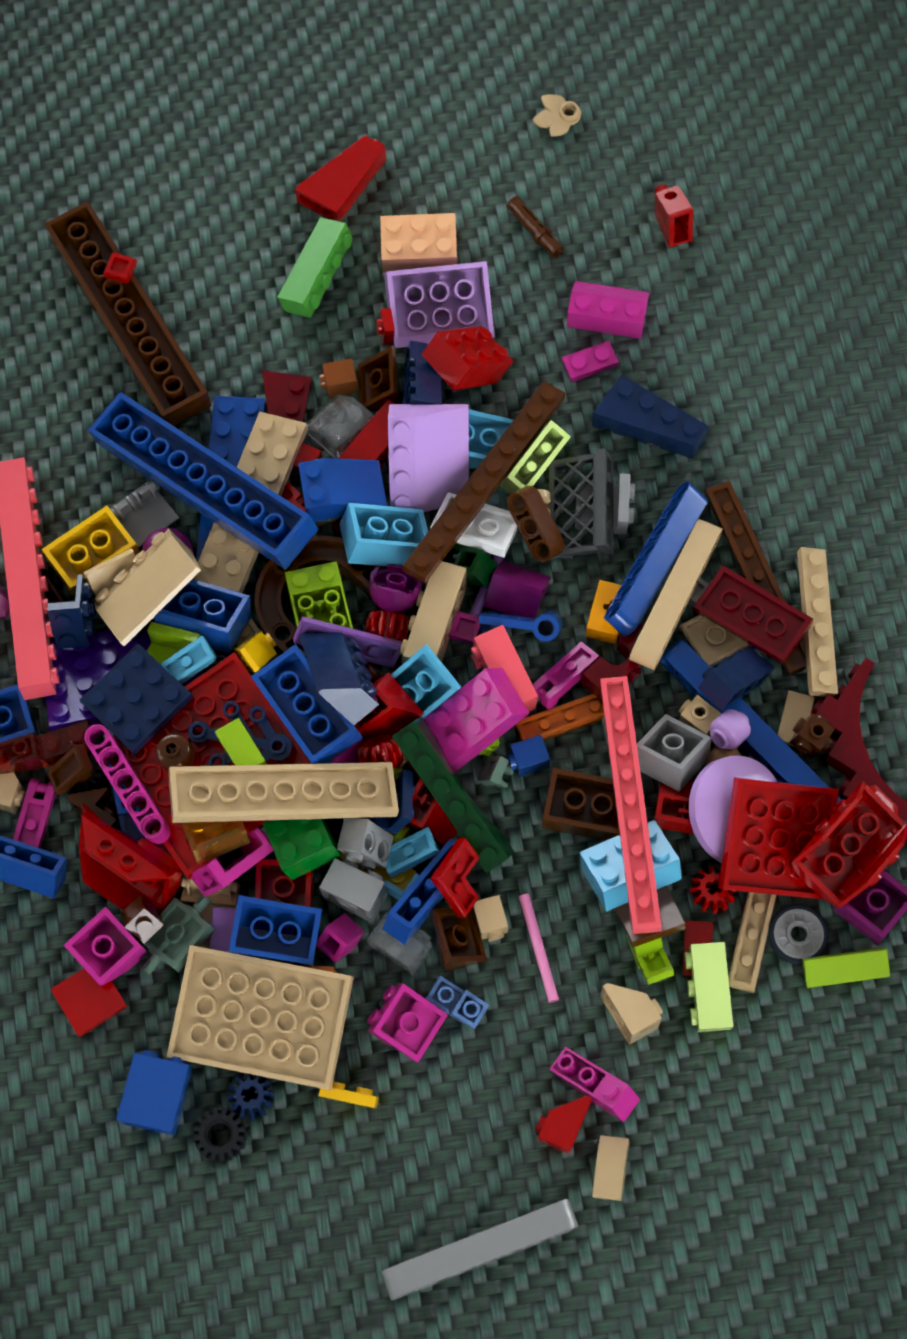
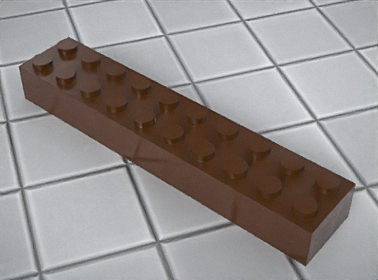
[44,201,211,426]

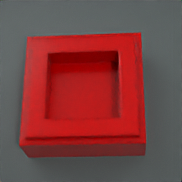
[103,252,137,284]

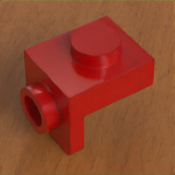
[376,308,395,346]

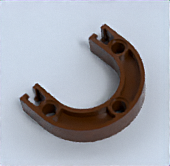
[254,536,384,655]

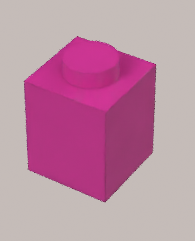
[316,913,365,963]

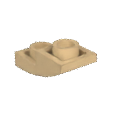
[593,1135,629,1201]

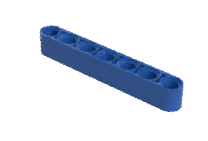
[604,481,707,636]

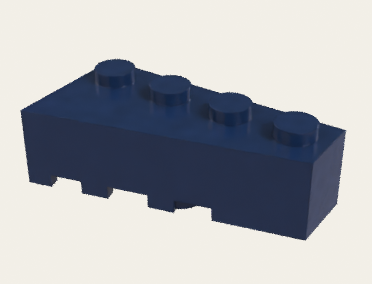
[592,374,708,459]

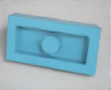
[161,635,217,684]
[386,827,439,878]

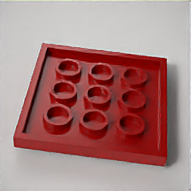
[718,777,839,899]

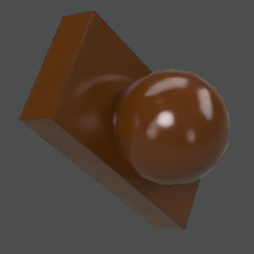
[47,744,94,795]

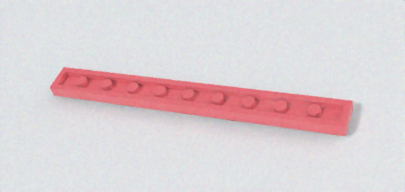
[600,676,662,934]

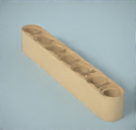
[629,518,723,670]

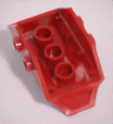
[793,781,907,908]
[79,803,182,911]

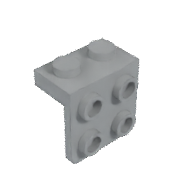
[575,473,635,535]

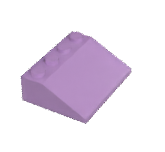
[384,261,495,348]
[388,404,469,512]

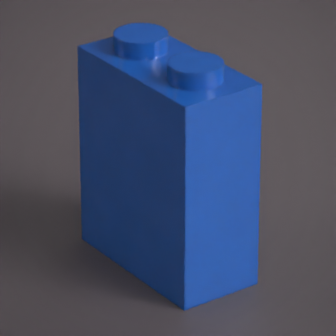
[116,1050,193,1136]

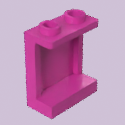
[191,828,274,897]

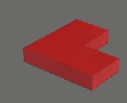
[430,838,480,918]

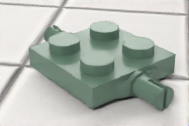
[139,894,215,975]

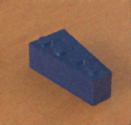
[402,340,442,404]

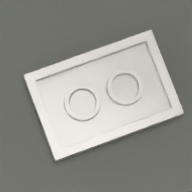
[430,492,518,558]

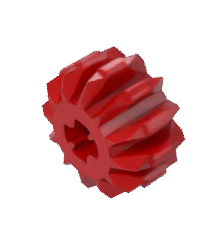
[365,610,410,642]
[357,734,403,768]
[689,866,736,914]

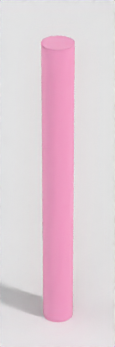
[519,894,559,1003]

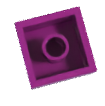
[834,870,907,946]

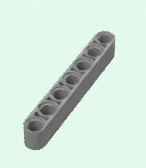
[381,1199,579,1301]

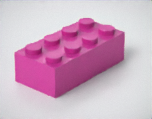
[423,668,530,773]

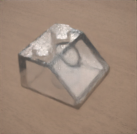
[307,394,373,459]

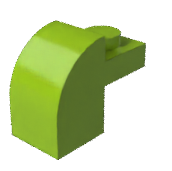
[627,936,674,985]

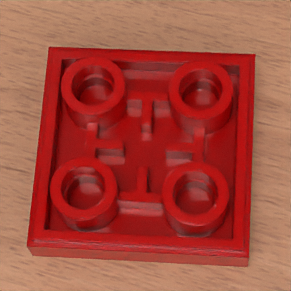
[50,968,128,1038]

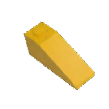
[233,631,277,673]

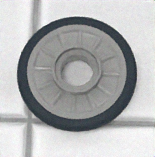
[768,904,829,965]

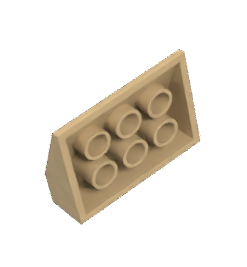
[94,529,201,646]

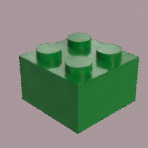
[262,819,341,880]

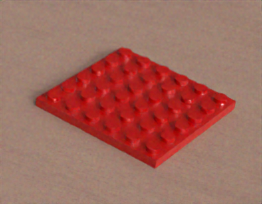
[109,652,312,879]

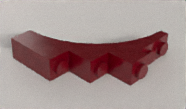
[811,657,907,822]

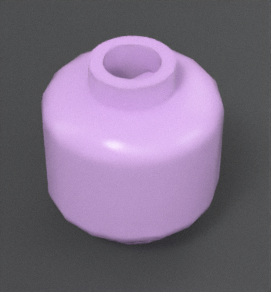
[710,709,751,750]

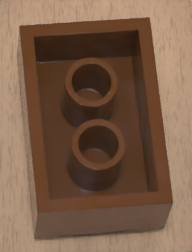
[542,767,620,841]

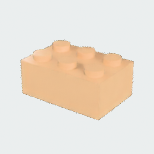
[380,213,457,275]

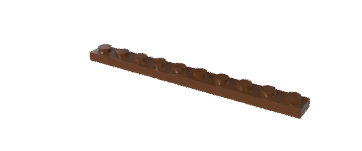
[403,381,565,583]

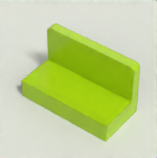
[147,622,200,664]

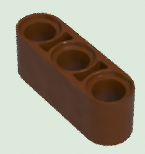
[507,485,565,563]

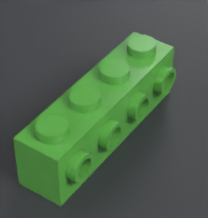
[277,217,353,318]

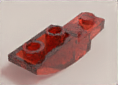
[0,720,92,774]

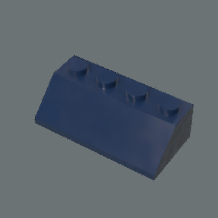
[299,633,379,725]

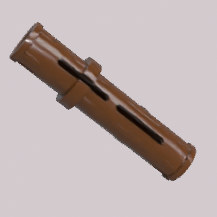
[506,196,564,259]

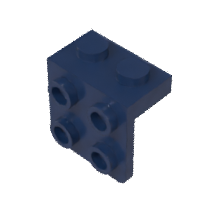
[47,574,96,649]
[360,769,415,834]

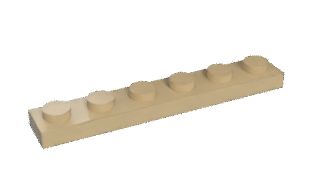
[797,547,838,697]

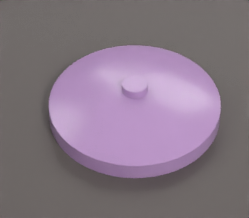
[689,756,778,863]

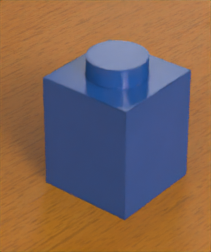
[507,735,550,777]

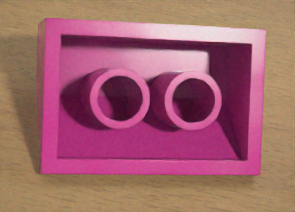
[567,281,649,339]

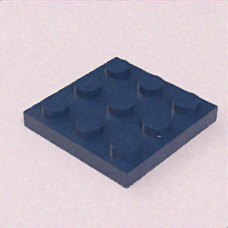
[79,644,194,755]

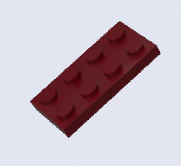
[693,566,813,665]

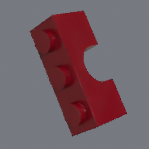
[581,623,644,704]

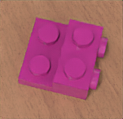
[367,983,448,1063]

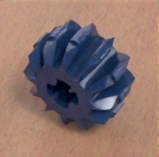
[227,1073,276,1121]

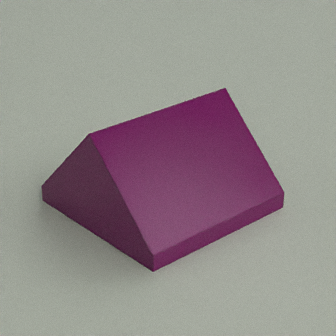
[484,560,551,618]

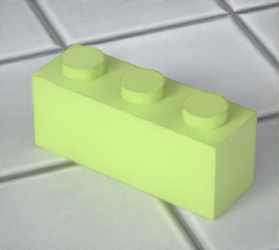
[499,420,571,495]
[685,942,733,1032]

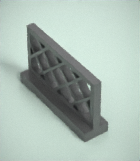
[549,448,613,559]

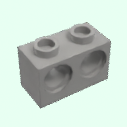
[337,818,394,871]

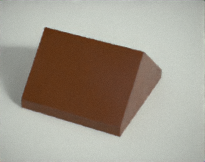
[358,346,399,412]
[430,908,487,972]

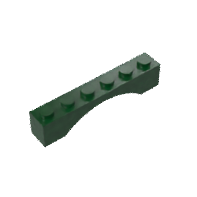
[392,717,514,873]

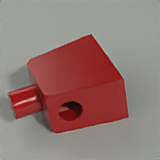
[654,184,693,248]

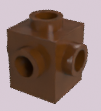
[789,713,835,758]

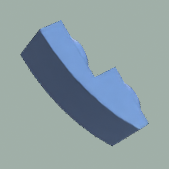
[425,976,489,1029]

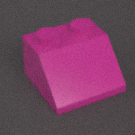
[64,907,149,986]

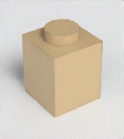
[473,895,508,941]

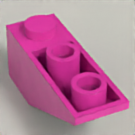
[549,1047,640,1122]

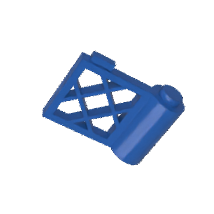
[478,611,563,641]

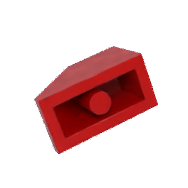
[535,1096,592,1154]

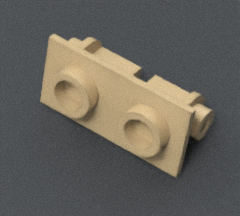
[181,876,240,907]

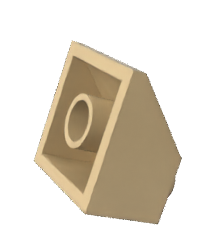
[600,983,663,1045]

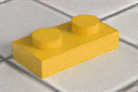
[318,1081,379,1108]

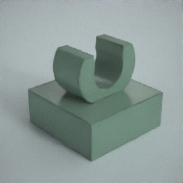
[477,756,514,788]

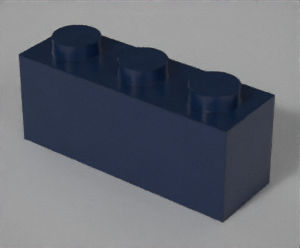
[698,646,775,711]

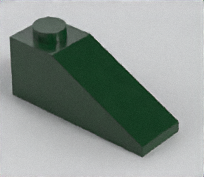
[443,544,498,588]

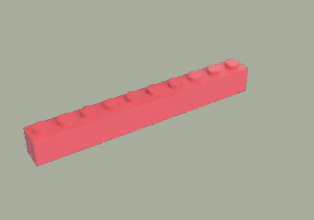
[0,457,60,700]

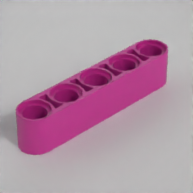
[84,724,171,844]

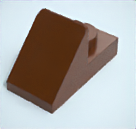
[67,787,120,830]

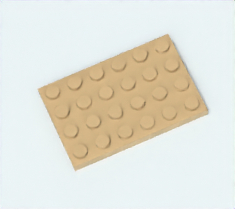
[166,945,354,1090]

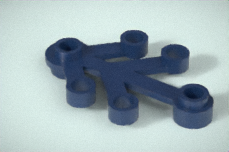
[188,701,293,766]

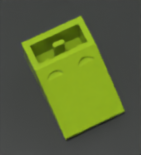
[285,561,353,629]

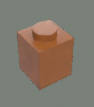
[319,358,358,398]

